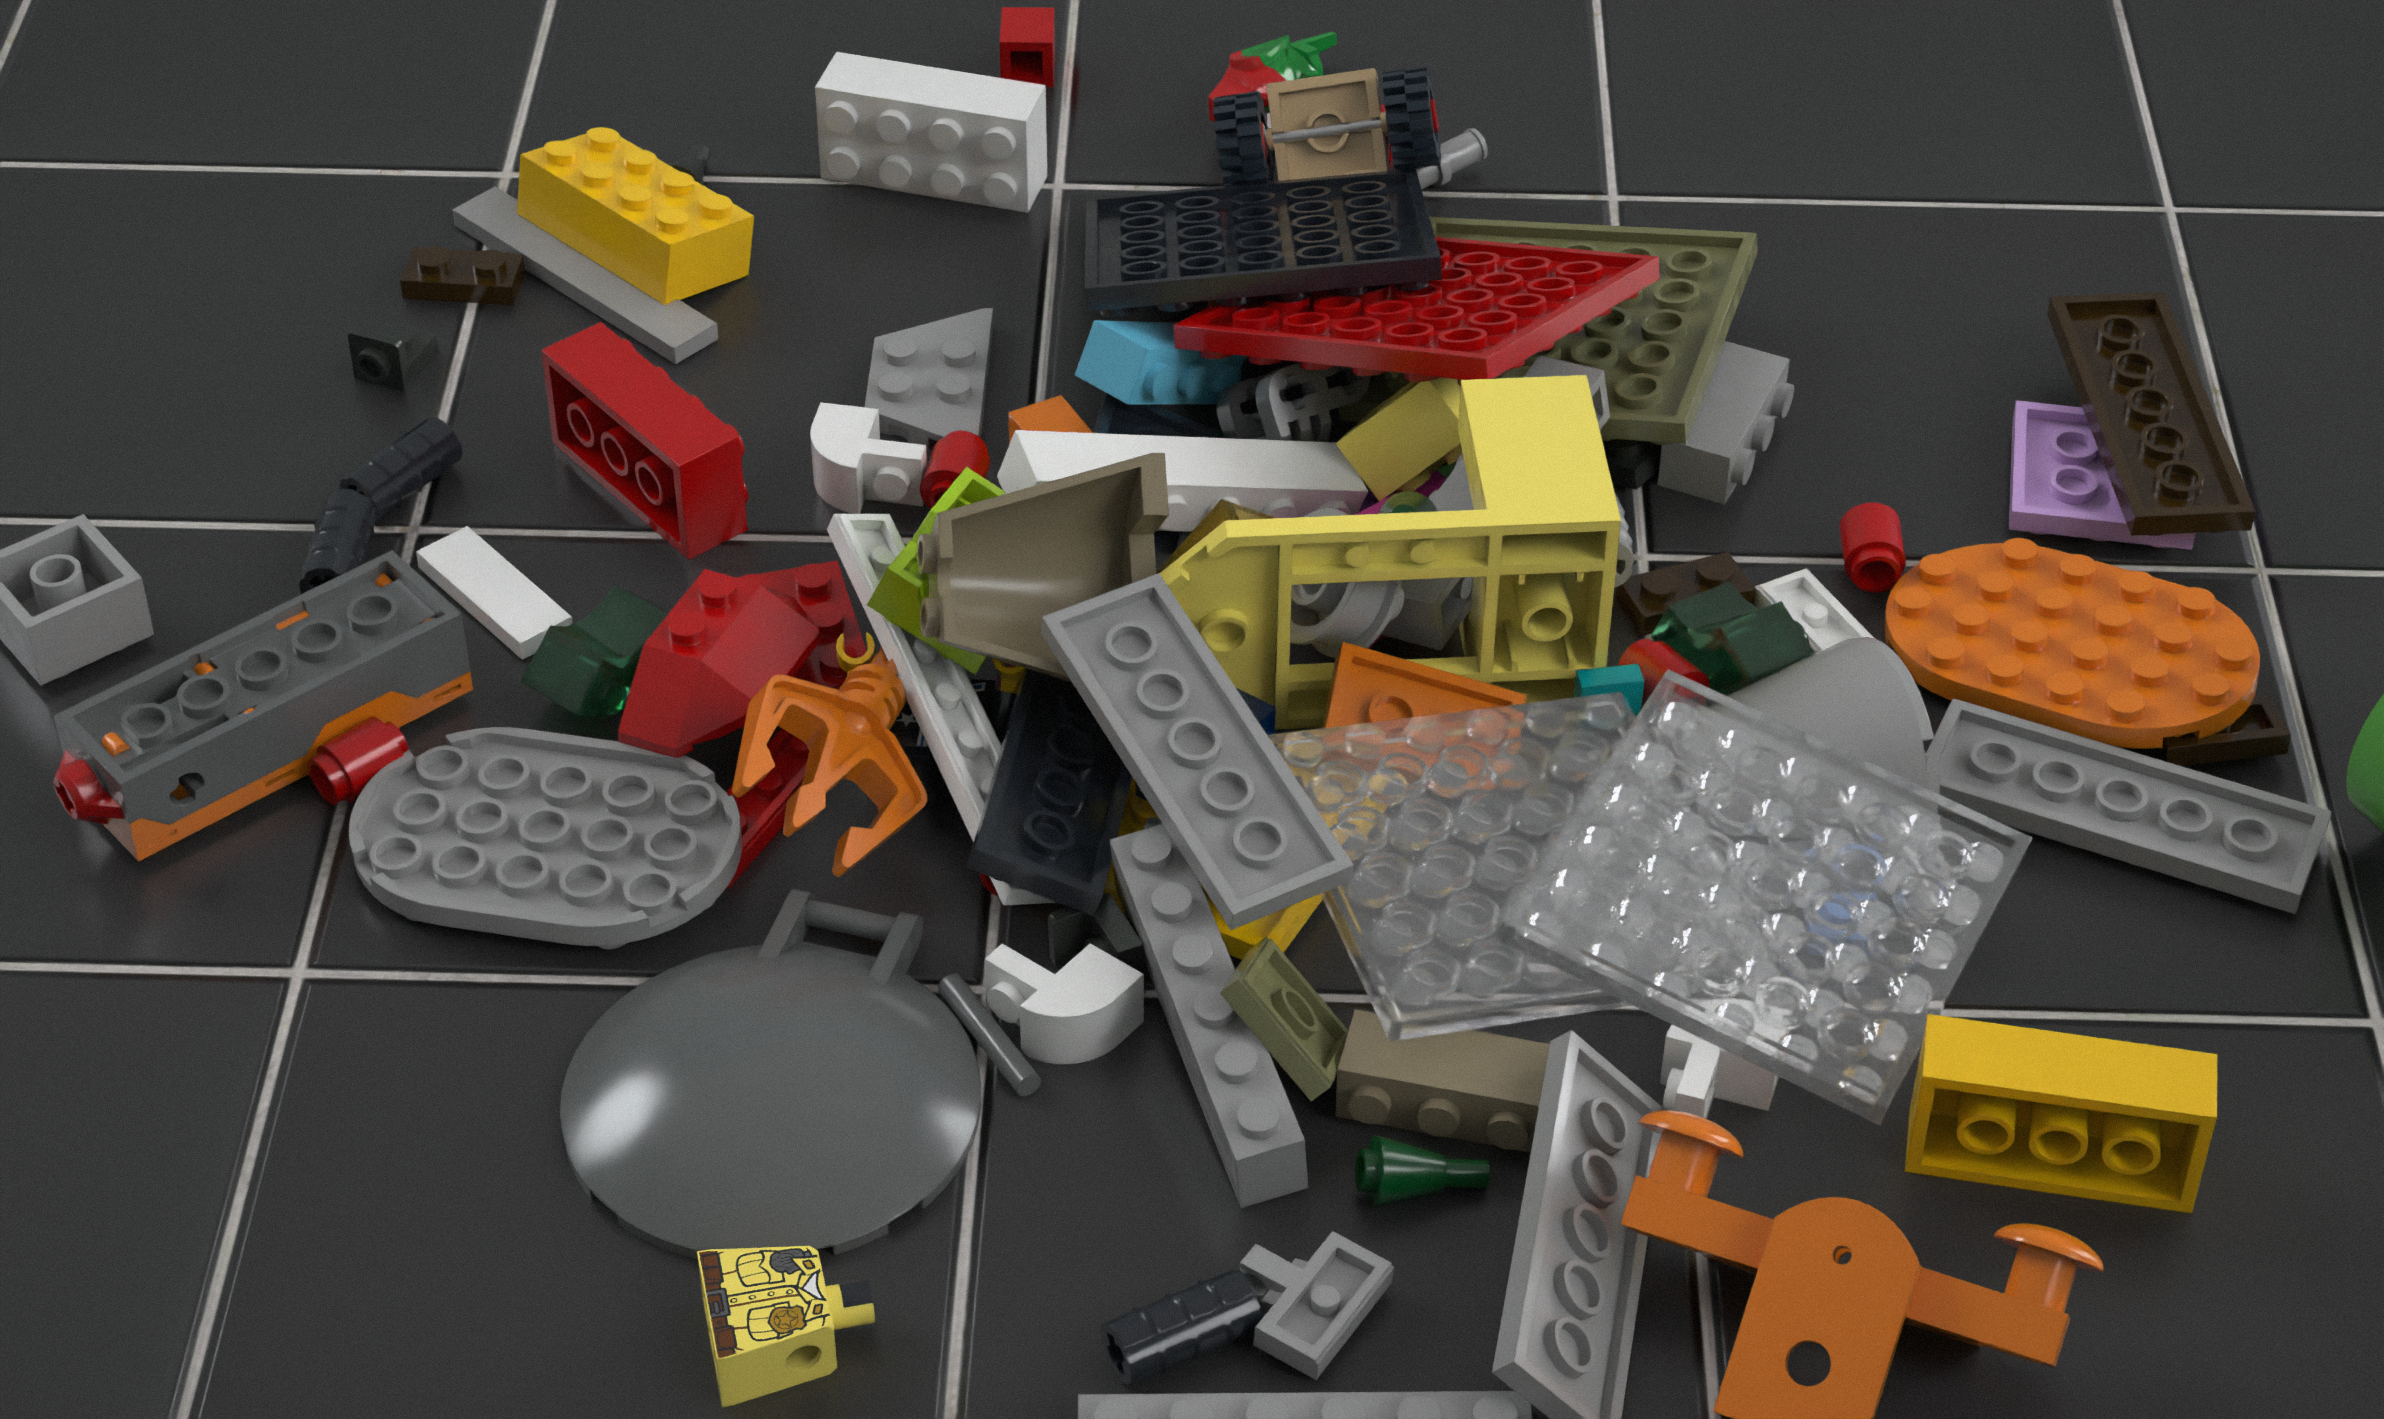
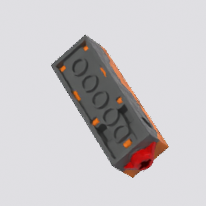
[53,550,473,862]

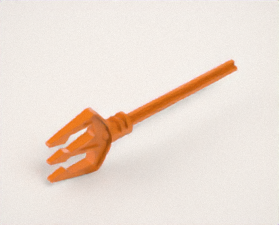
[732,646,927,877]

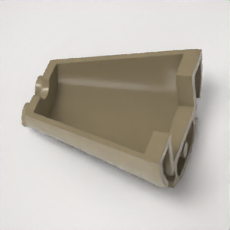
[917,453,1169,682]

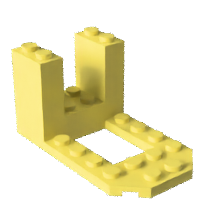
[1159,375,1621,730]

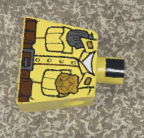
[697,1246,875,1407]

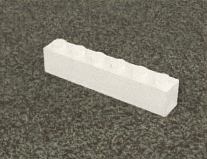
[997,430,1368,532]

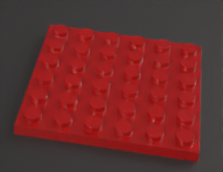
[1173,237,1660,386]

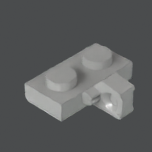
[1239,1231,1395,1380]

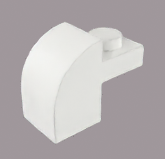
[810,402,927,514]
[984,944,1144,1064]
[1660,1002,1791,1119]

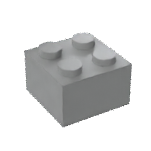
[0,514,154,686]

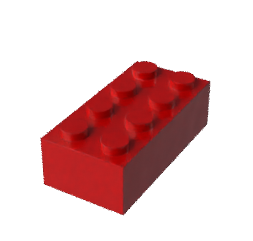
[541,322,749,560]

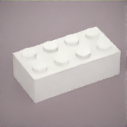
[815,52,1047,213]

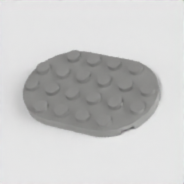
[349,727,742,949]

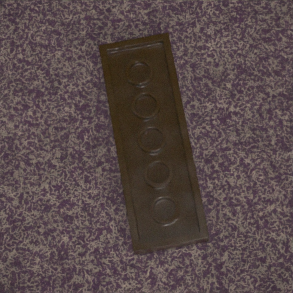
[2047,292,2256,536]

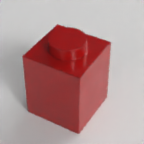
[999,7,1055,87]

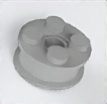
[1290,508,1404,658]

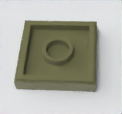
[1220,936,1348,1101]

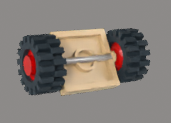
[1213,66,1441,185]

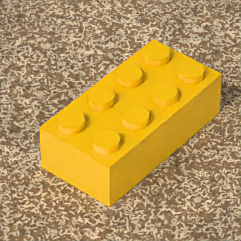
[517,127,754,305]
[1905,1014,2217,1213]

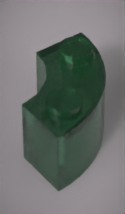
[1651,582,1814,694]
[520,584,669,717]

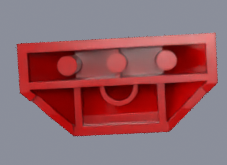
[618,569,821,758]

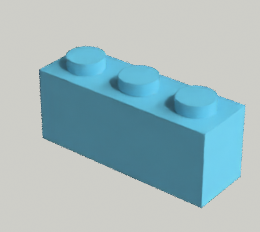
[1075,320,1246,405]

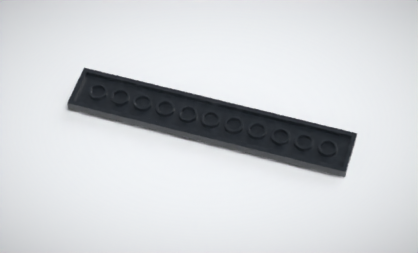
[966,393,1218,916]

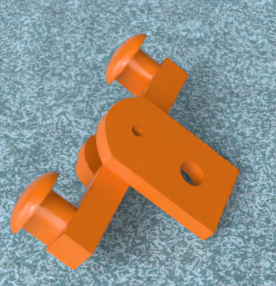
[1620,1110,2104,1419]

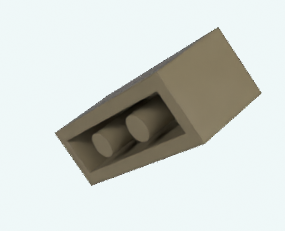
[1335,1009,1550,1153]

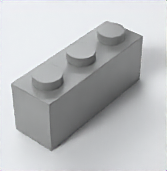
[1658,341,1794,505]

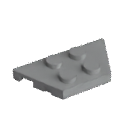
[864,308,993,449]

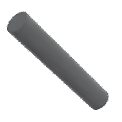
[938,973,1041,1097]

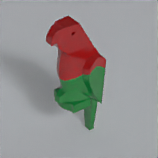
[1208,31,1337,122]

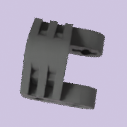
[1216,363,1370,442]

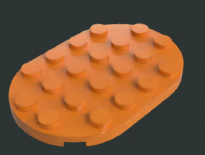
[1885,538,2260,749]

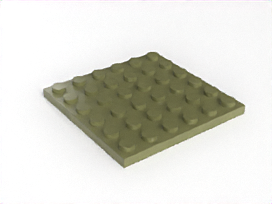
[1338,217,1758,445]

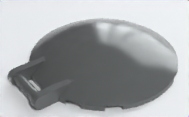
[560,889,981,1260]

